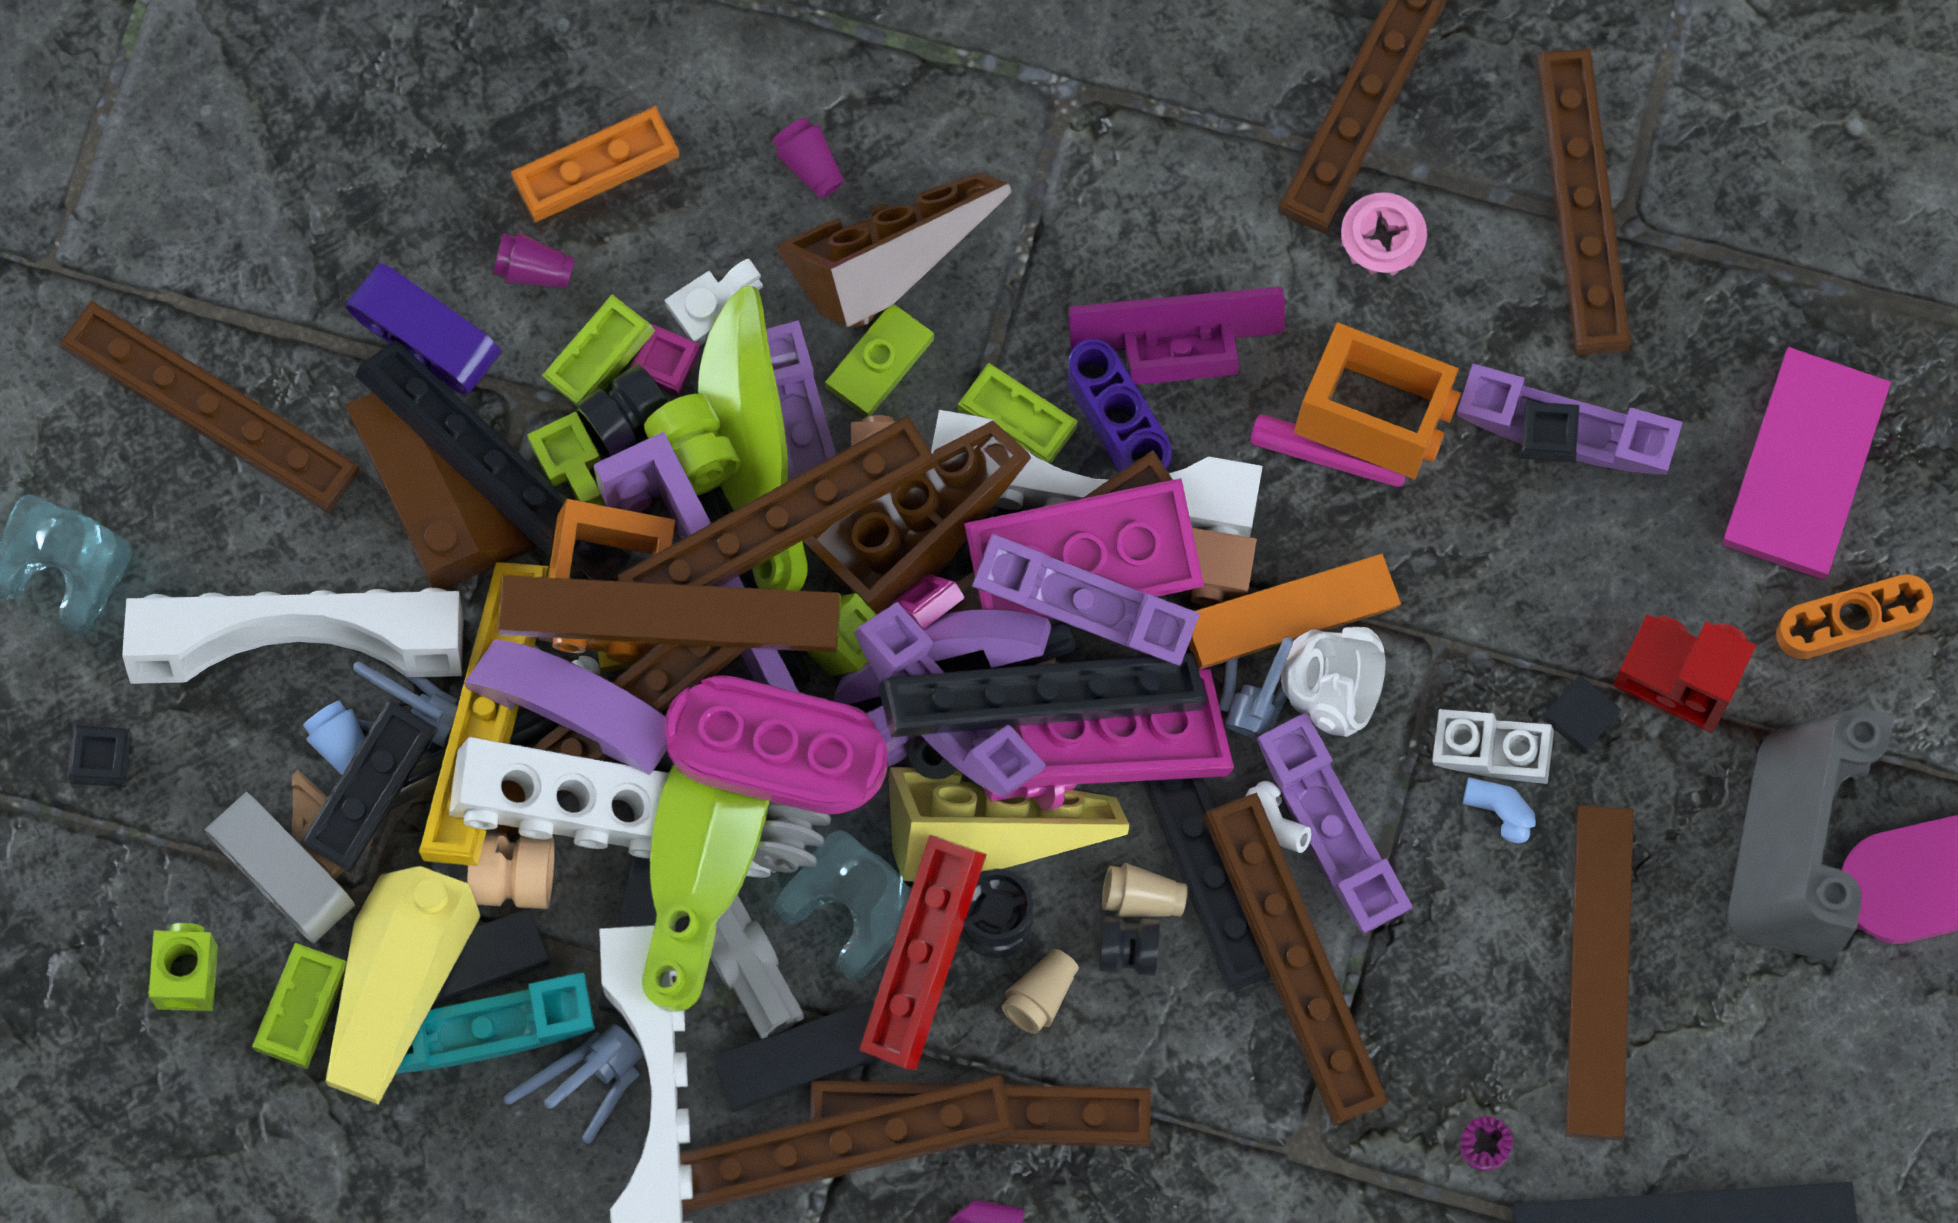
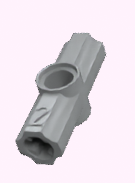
[710,895,804,1039]

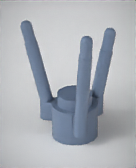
[1219,637,1293,739]
[353,662,458,752]
[503,1024,644,1143]

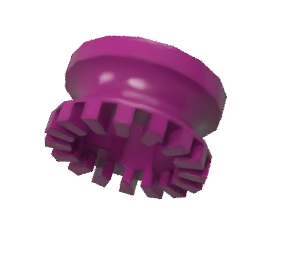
[1459,1116,1513,1171]

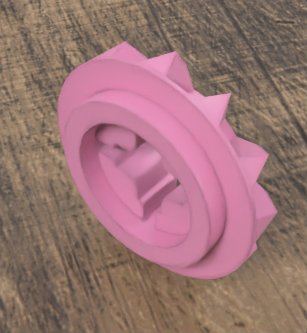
[1341,193,1427,276]

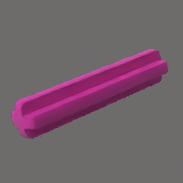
[1251,414,1406,487]

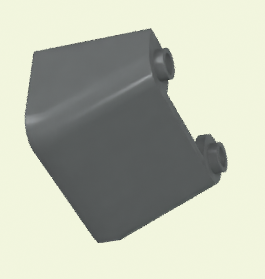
[1728,709,1894,962]

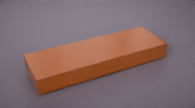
[511,106,679,223]

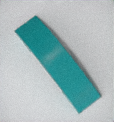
[395,972,595,1074]

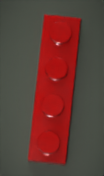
[859,835,987,1070]

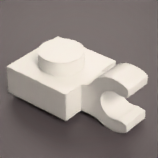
[665,258,763,346]

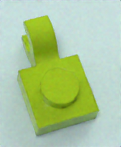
[527,412,604,506]

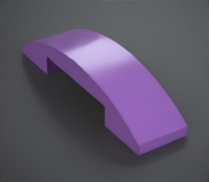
[766,320,836,482]
[1457,364,1683,475]
[972,534,1200,666]
[855,602,1046,798]
[834,609,1051,705]
[464,640,667,775]
[1257,712,1413,934]

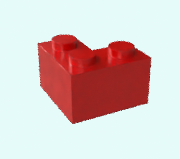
[1612,614,1757,734]

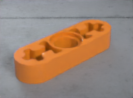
[1776,574,1933,659]

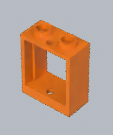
[1293,322,1461,479]
[539,499,675,663]

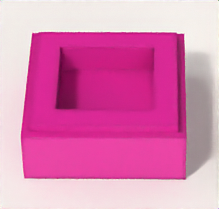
[630,324,701,397]
[889,574,965,630]

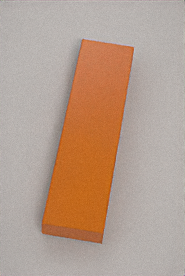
[1189,554,1401,670]

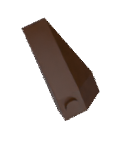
[777,172,1011,327]
[345,393,534,590]
[802,420,1031,615]

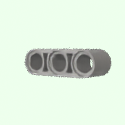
[204,792,355,944]

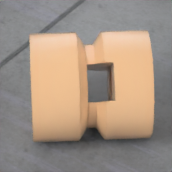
[467,832,555,910]

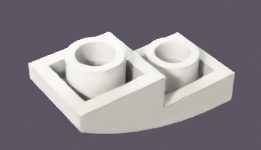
[1432,709,1554,784]

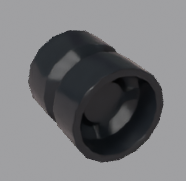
[574,364,668,459]
[961,869,1034,959]

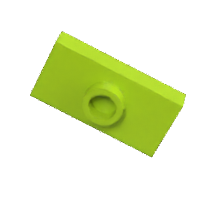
[542,295,655,404]
[825,304,934,417]
[958,363,1078,464]
[252,943,347,1069]

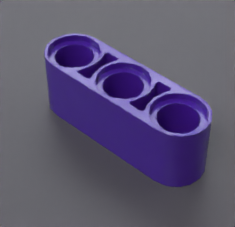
[345,263,502,395]
[1067,339,1172,473]

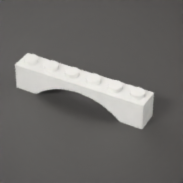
[931,410,1262,537]
[122,588,464,684]
[600,926,693,1223]

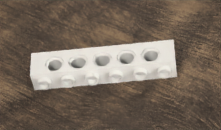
[449,737,777,878]

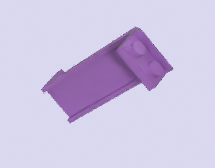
[594,432,912,768]

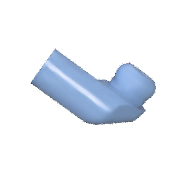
[1462,777,1535,843]

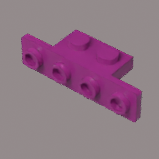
[1068,287,1285,385]

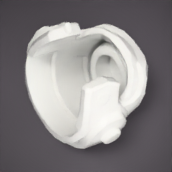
[1281,627,1386,737]

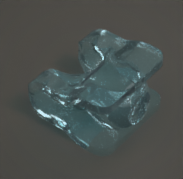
[0,494,133,635]
[773,831,912,982]

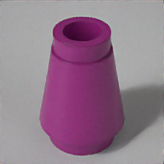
[772,117,846,199]
[492,232,575,289]

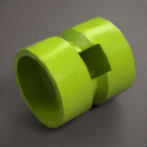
[644,394,741,495]

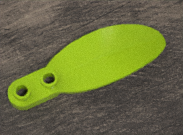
[698,285,807,591]
[642,764,769,1012]

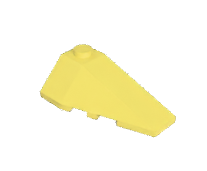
[889,767,1129,882]
[326,866,480,1104]

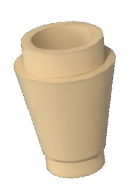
[1102,862,1187,918]
[1002,949,1079,1034]

